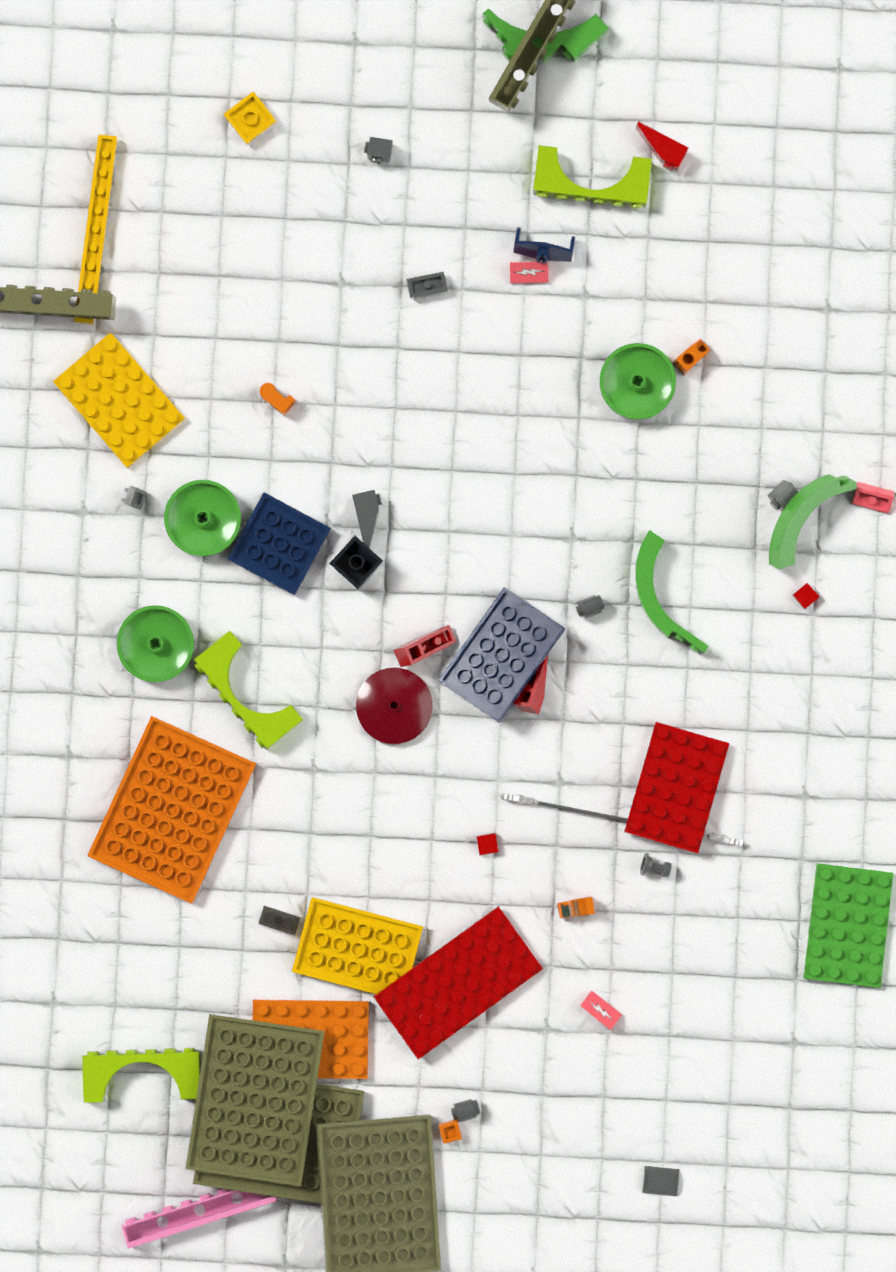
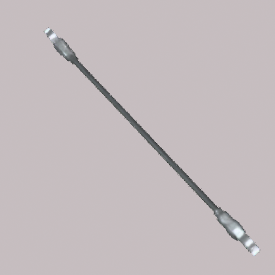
[500,793,742,846]

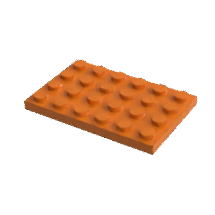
[253,999,369,1079]

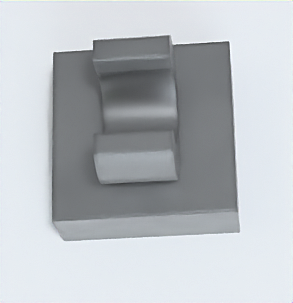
[121,486,146,510]

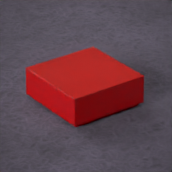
[792,583,819,610]
[476,833,499,855]

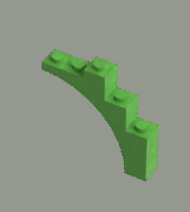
[483,8,608,63]

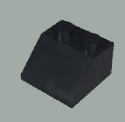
[329,535,383,590]

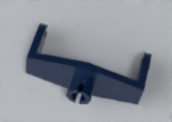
[513,227,575,264]

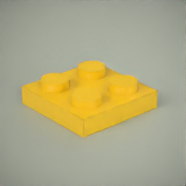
[223,91,277,145]

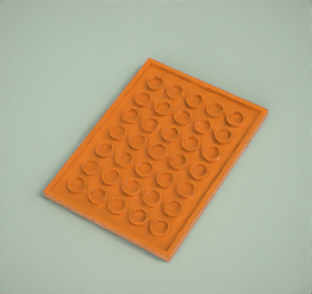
[87,716,257,904]

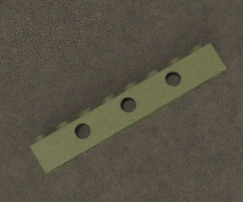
[489,0,576,113]
[0,284,116,320]

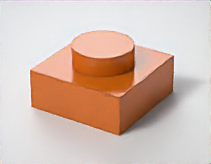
[438,1119,462,1144]

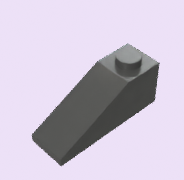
[352,490,382,548]

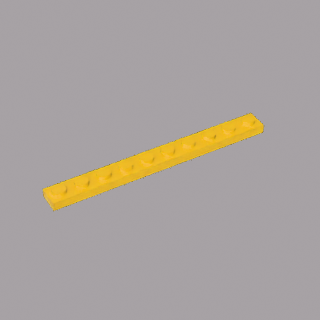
[74,134,118,325]

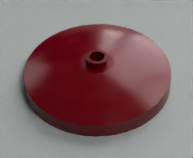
[356,667,433,744]

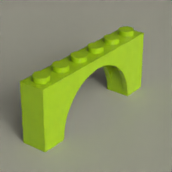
[533,145,652,209]
[194,631,303,749]
[82,1048,201,1103]

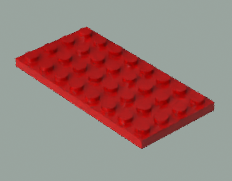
[373,906,543,1060]

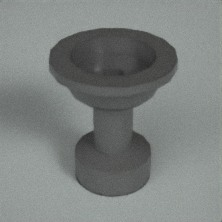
[640,853,672,878]

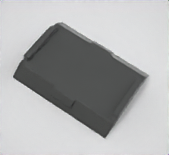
[642,1166,679,1197]

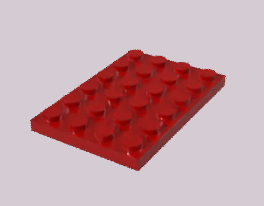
[624,722,730,854]

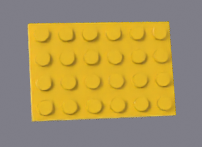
[53,332,185,469]
[292,897,423,994]

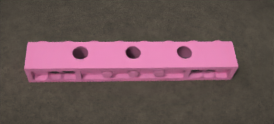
[121,1189,278,1249]

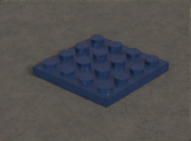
[227,492,331,596]

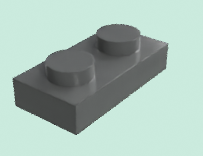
[406,271,448,299]

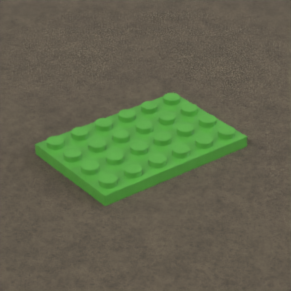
[803,863,894,988]

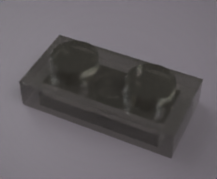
[258,905,301,936]

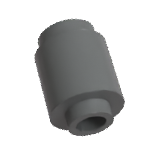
[576,595,606,619]
[451,1099,480,1123]

